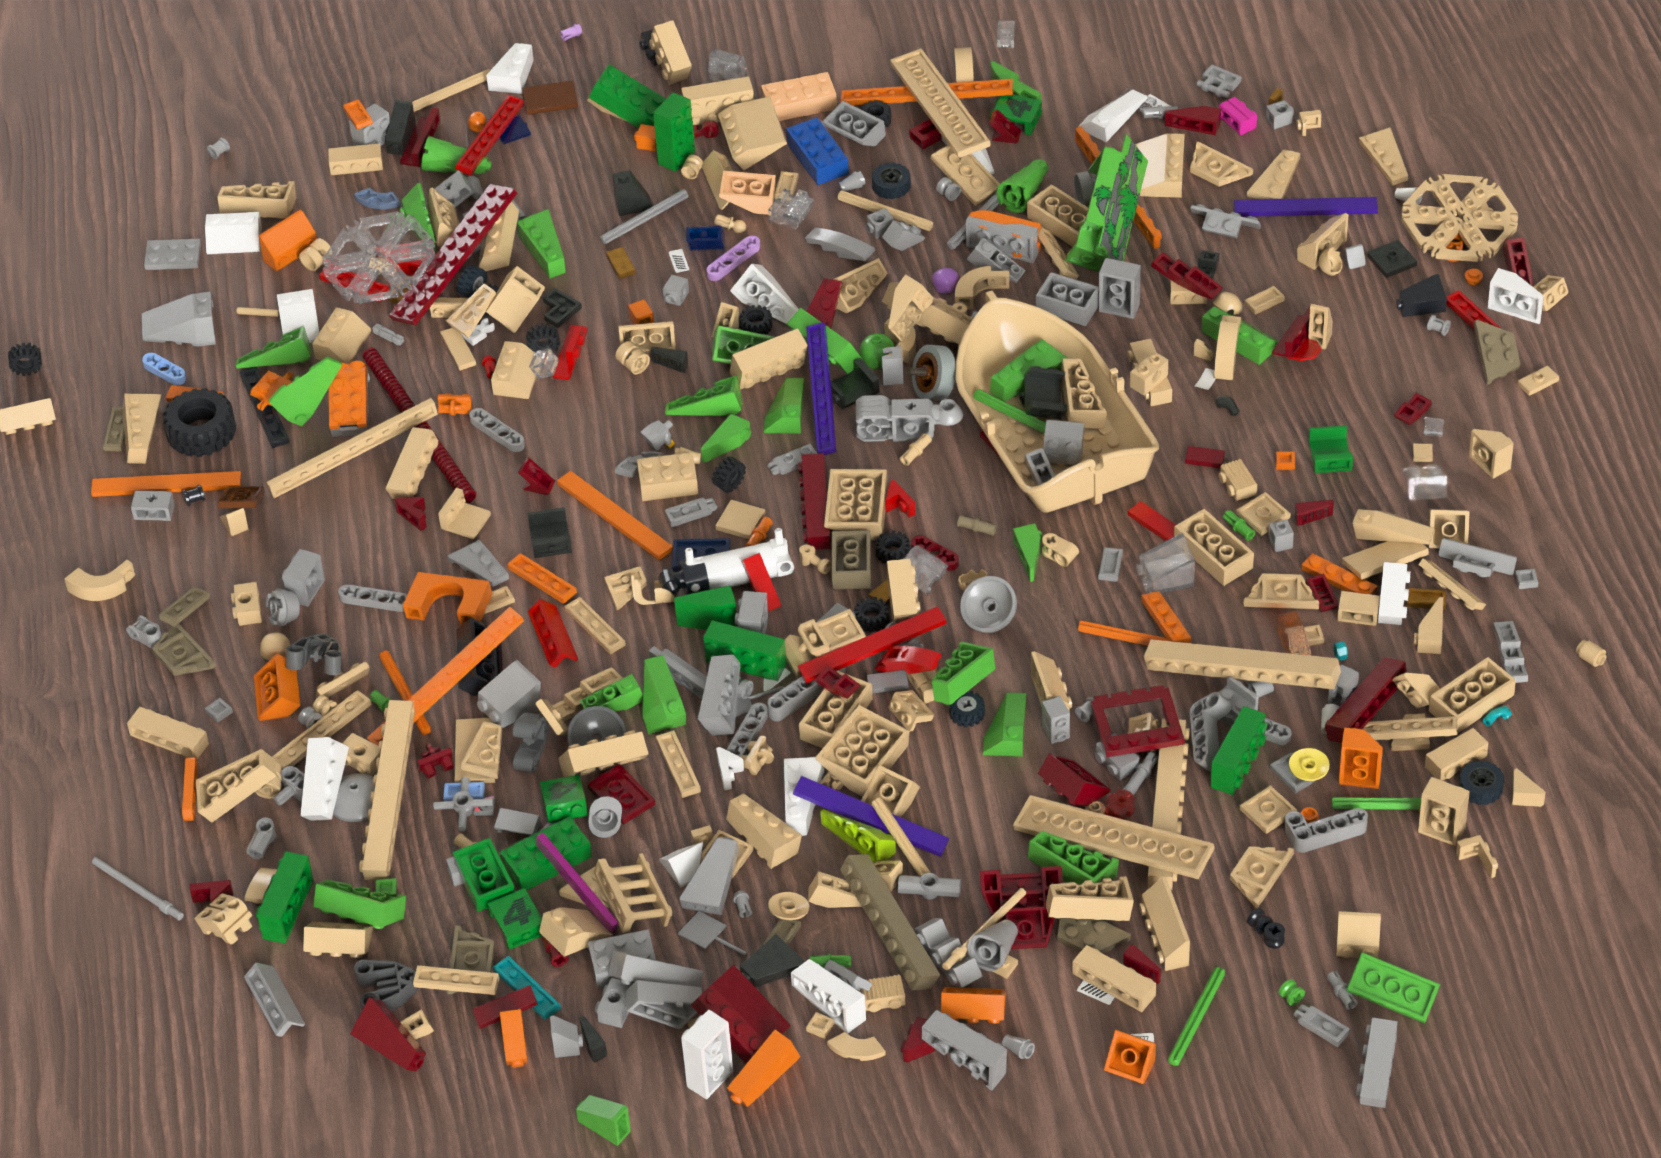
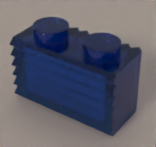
[686,225,725,251]

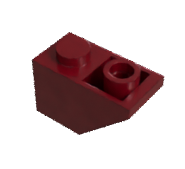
[901,1017,935,1063]

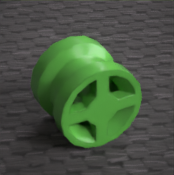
[1278,979,1305,1006]

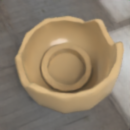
[1318,247,1343,276]
[1213,292,1242,315]
[958,569,987,592]
[260,632,290,661]

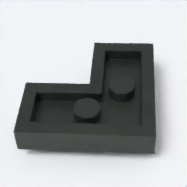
[543,288,582,328]

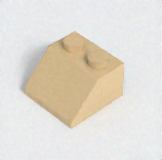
[1469,429,1513,479]
[1429,509,1469,549]
[1336,911,1381,958]

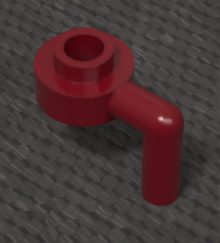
[693,121,719,138]

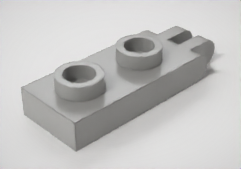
[767,444,817,475]
[665,498,718,527]
[1293,1004,1350,1047]

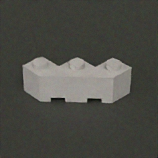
[914,918,983,988]

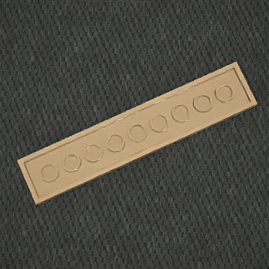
[890,49,990,158]
[1013,795,1215,879]

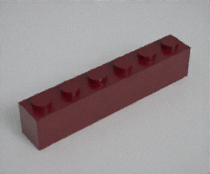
[798,453,831,550]
[1325,657,1407,743]

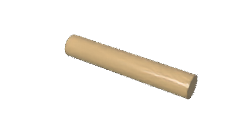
[237,307,280,317]

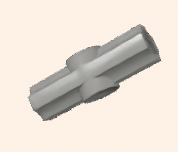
[898,873,961,900]

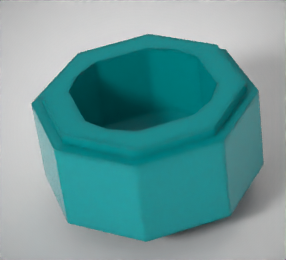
[1333,641,1348,661]

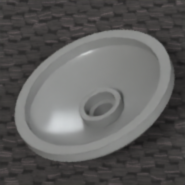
[960,576,1017,633]
[333,773,375,822]

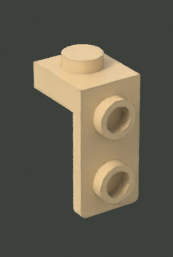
[1456,835,1498,878]

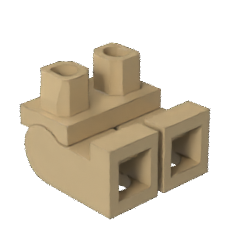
[194,893,252,944]

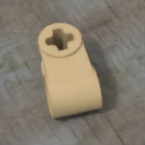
[1042,533,1079,567]

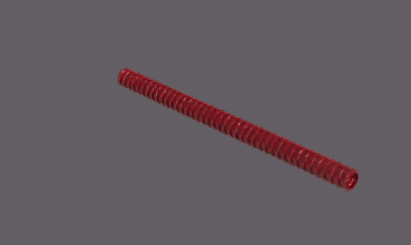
[362,347,476,504]

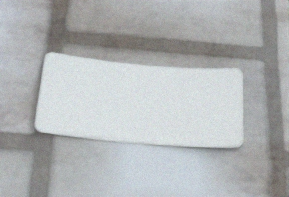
[1195,368,1216,390]

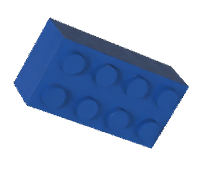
[786,117,849,186]

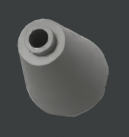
[967,920,1018,971]

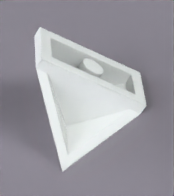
[660,842,703,888]

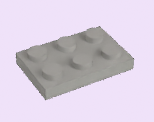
[144,239,201,270]

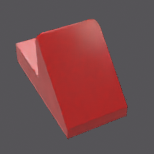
[885,479,915,518]

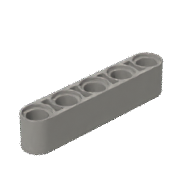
[767,667,846,721]

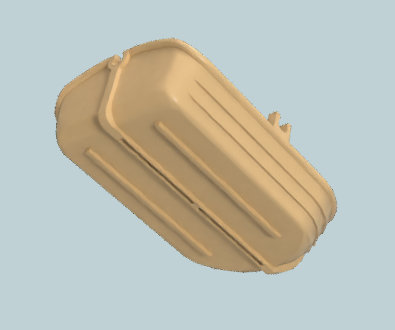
[955,291,1159,513]

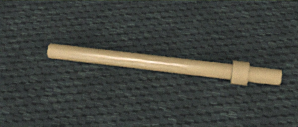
[942,888,1026,971]

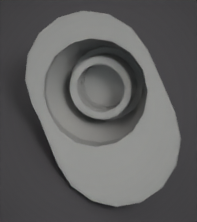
[588,796,622,838]

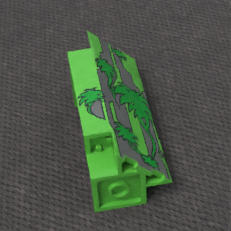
[1065,134,1148,272]

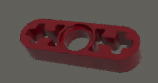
[911,535,959,571]

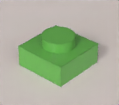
[376,878,397,897]

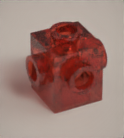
[1104,788,1136,820]

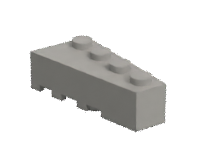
[698,655,740,736]
[608,950,703,987]
[922,1010,1007,1091]
[1356,1018,1398,1108]

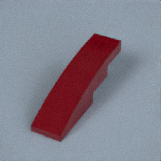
[1151,252,1223,300]

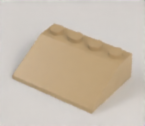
[718,96,787,171]
[1135,134,1185,198]
[824,469,888,541]
[816,705,909,797]

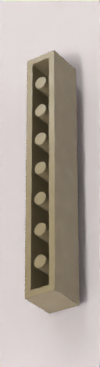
[840,854,940,990]

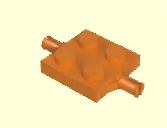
[250,371,293,411]

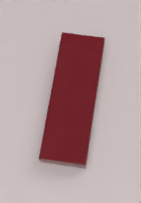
[472,985,538,1029]

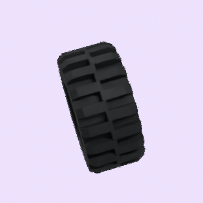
[163,388,236,457]

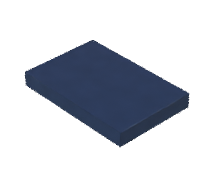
[672,538,731,572]

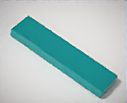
[493,956,561,1020]

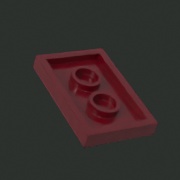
[588,764,656,825]

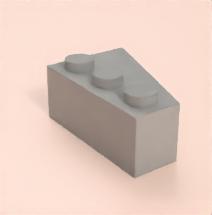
[626,980,702,1029]

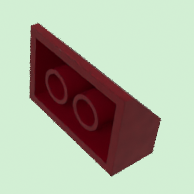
[1038,753,1111,806]

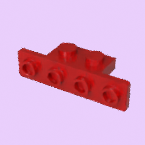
[552,325,588,380]

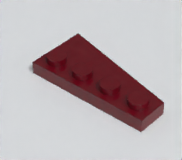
[806,278,843,329]

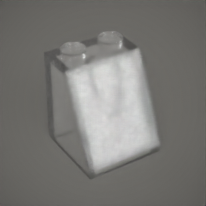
[1136,533,1195,594]

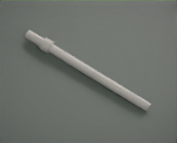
[92,857,184,920]

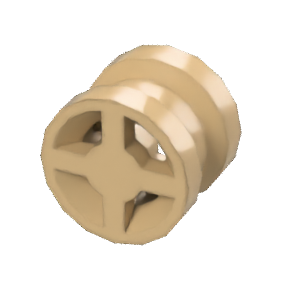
[313,695,337,716]

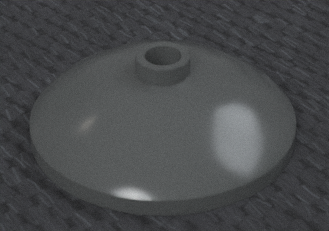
[567,706,627,746]

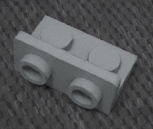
[1217,676,1258,718]

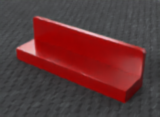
[527,599,578,668]

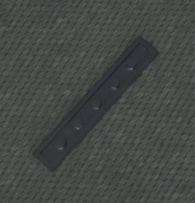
[239,367,290,448]

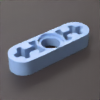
[142,353,186,385]

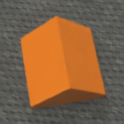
[1104,1030,1156,1084]

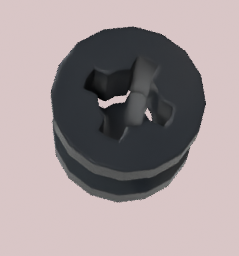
[1247,908,1273,934]
[1264,922,1285,949]

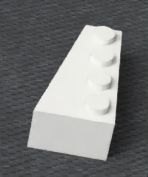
[301,737,349,821]
[784,757,825,836]
[791,959,866,1034]

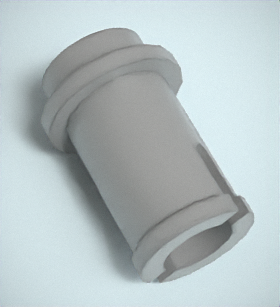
[733,890,752,918]

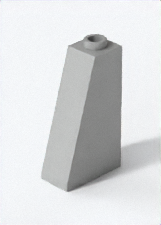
[680,837,739,915]

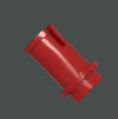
[482,355,496,379]

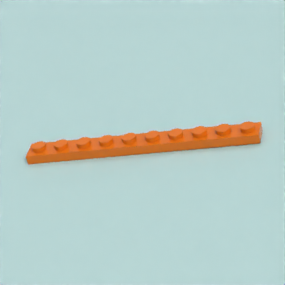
[840,79,1013,106]
[1075,126,1162,249]
[367,607,524,746]

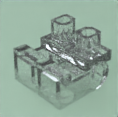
[708,48,747,82]
[768,188,814,230]
[904,546,948,596]

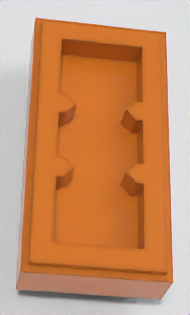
[343,99,373,130]

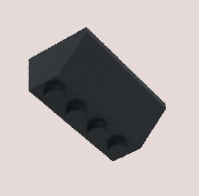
[456,617,503,696]

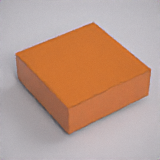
[1276,452,1295,470]

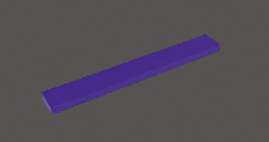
[1234,197,1378,217]
[806,322,837,455]
[793,776,949,857]

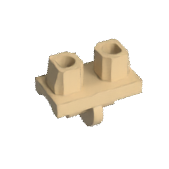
[741,736,774,775]

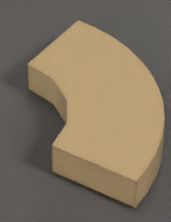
[827,1032,885,1061]

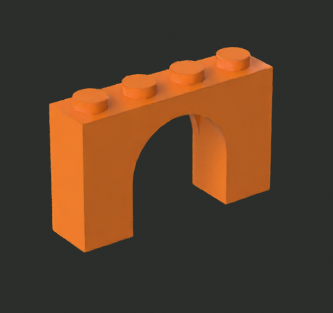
[403,572,493,625]

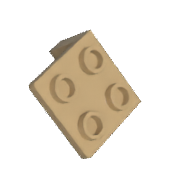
[438,488,491,539]

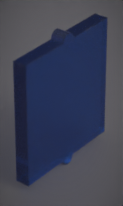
[500,116,531,145]

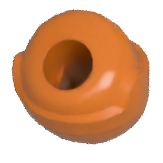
[468,111,486,132]

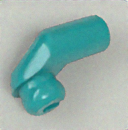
[1483,706,1512,727]

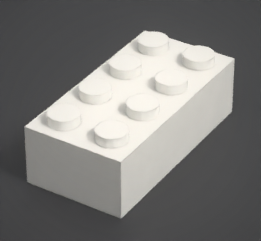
[681,1010,733,1100]

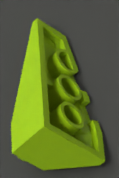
[820,809,896,863]

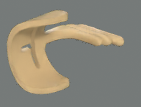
[631,575,675,605]

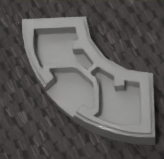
[615,451,664,478]

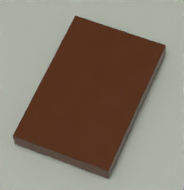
[522,80,578,115]
[218,486,265,509]

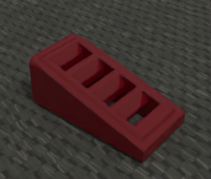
[1295,500,1334,526]
[1305,574,1339,613]
[1123,944,1161,984]

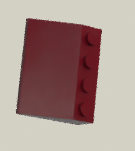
[691,965,791,1064]

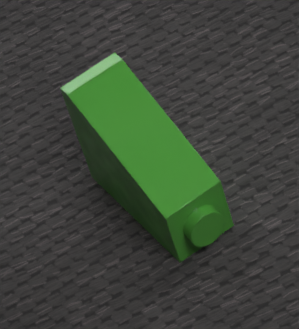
[576,1095,631,1146]

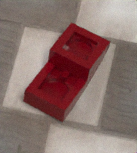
[1394,393,1432,425]
[815,666,860,699]

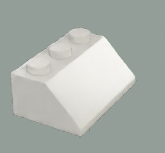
[205,212,262,254]

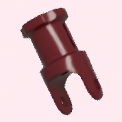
[542,935,569,967]

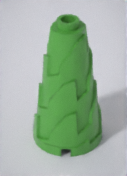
[422,136,492,174]
[997,159,1049,213]

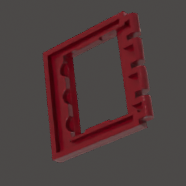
[1091,685,1185,758]

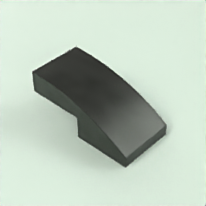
[1197,250,1220,279]

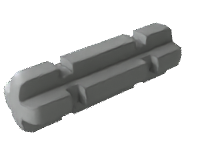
[372,324,404,346]

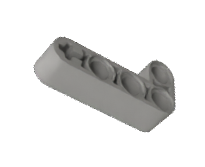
[1190,692,1232,772]
[1285,808,1368,853]

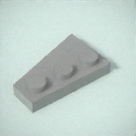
[447,540,509,587]

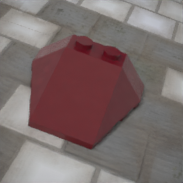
[979,866,1063,950]

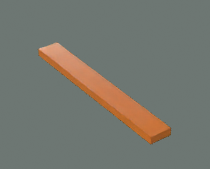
[557,470,673,561]
[91,471,242,497]

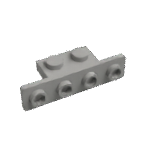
[1190,204,1261,239]
[1439,538,1517,577]

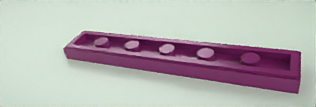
[536,833,618,934]

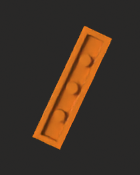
[507,553,577,604]
[1301,553,1377,595]
[1141,591,1191,643]

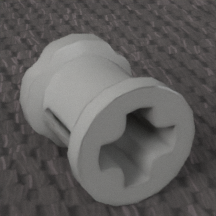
[207,137,230,159]
[1427,315,1451,336]
[1075,697,1094,723]

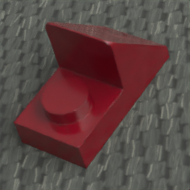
[989,109,1021,144]
[518,457,555,495]
[395,497,427,531]
[190,880,233,904]

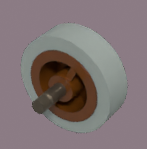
[907,345,956,401]

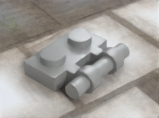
[1197,65,1241,98]

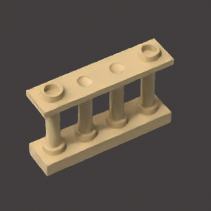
[594,853,672,933]

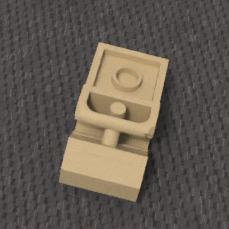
[785,609,866,679]

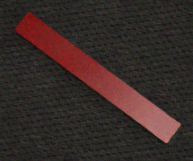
[455,95,525,176]
[797,606,947,684]

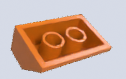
[259,209,317,272]
[254,654,300,721]
[1339,727,1383,789]
[941,987,1006,1024]

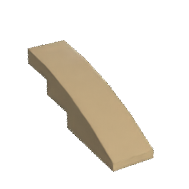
[552,667,622,722]

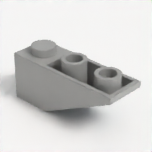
[967,238,1026,283]

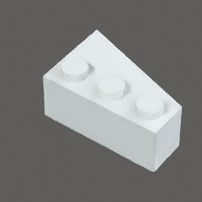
[486,43,533,94]
[1378,562,1411,625]

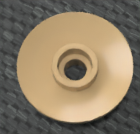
[768,892,809,920]

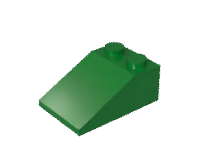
[674,586,738,630]
[452,838,514,913]

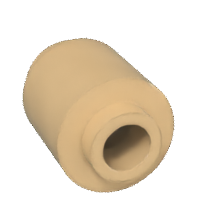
[1576,640,1607,667]

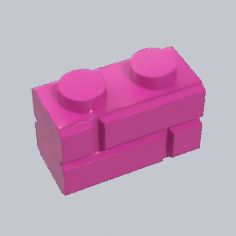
[1219,97,1257,136]

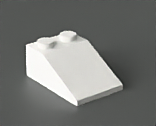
[1488,268,1544,324]
[277,289,320,343]

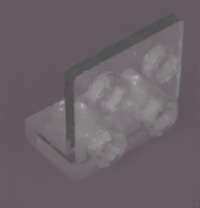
[1403,464,1447,500]

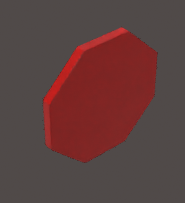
[1286,339,1322,362]

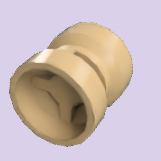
[681,155,703,179]

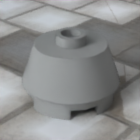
[266,588,300,626]

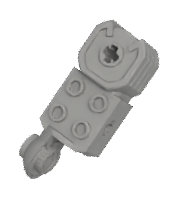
[856,395,963,442]

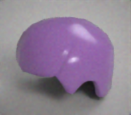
[932,267,960,294]

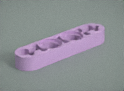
[706,236,760,281]

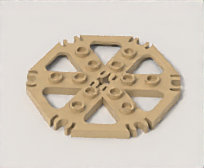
[1401,174,1518,262]

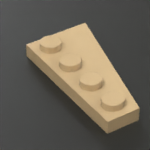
[1359,128,1408,186]
[1247,149,1300,200]

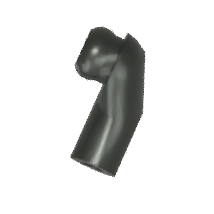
[1215,396,1240,416]

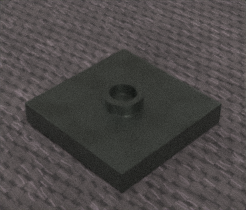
[1367,240,1417,278]

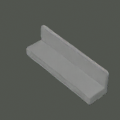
[649,646,707,699]
[244,963,305,1037]

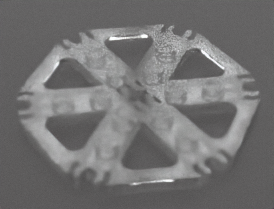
[322,212,435,304]

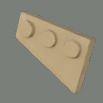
[446,284,497,338]
[460,721,503,779]

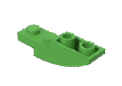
[990,61,1041,100]

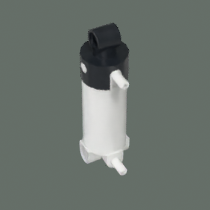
[658,528,794,595]

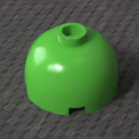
[859,333,895,369]

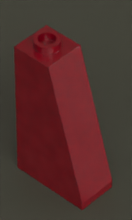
[350,997,426,1072]

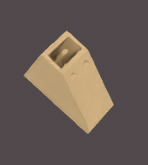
[486,266,545,333]
[888,274,933,342]

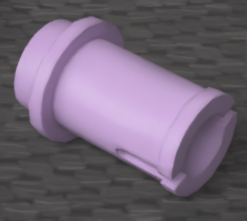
[560,24,583,41]

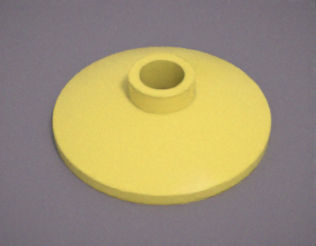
[1289,748,1330,781]

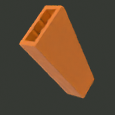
[727,1030,800,1107]

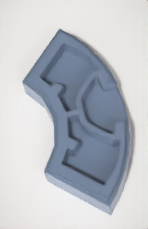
[354,187,401,209]

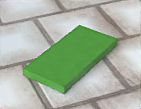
[1346,952,1440,1024]

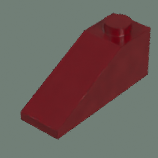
[1165,106,1221,135]
[1502,237,1534,287]

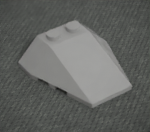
[142,292,216,347]

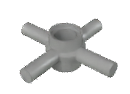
[433,777,494,831]

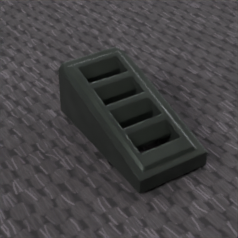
[651,347,688,373]
[580,1016,607,1063]

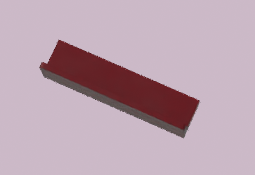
[400,107,440,167]
[1272,304,1316,358]

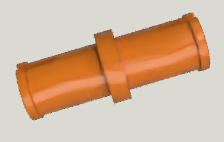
[745,517,773,547]

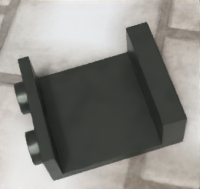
[830,358,880,410]
[1024,366,1067,419]
[527,507,572,558]

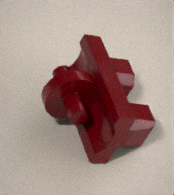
[417,744,453,779]

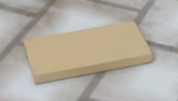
[930,144,1000,206]
[1342,541,1429,580]
[455,718,495,783]

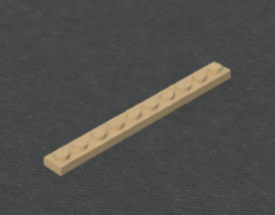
[267,398,438,498]

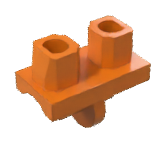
[438,393,472,416]

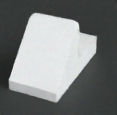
[716,747,744,790]

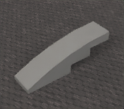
[805,227,875,261]
[1493,621,1528,683]

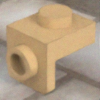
[1296,110,1321,136]

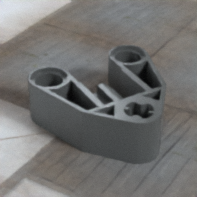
[286,634,342,675]
[513,712,550,773]
[354,960,419,1011]

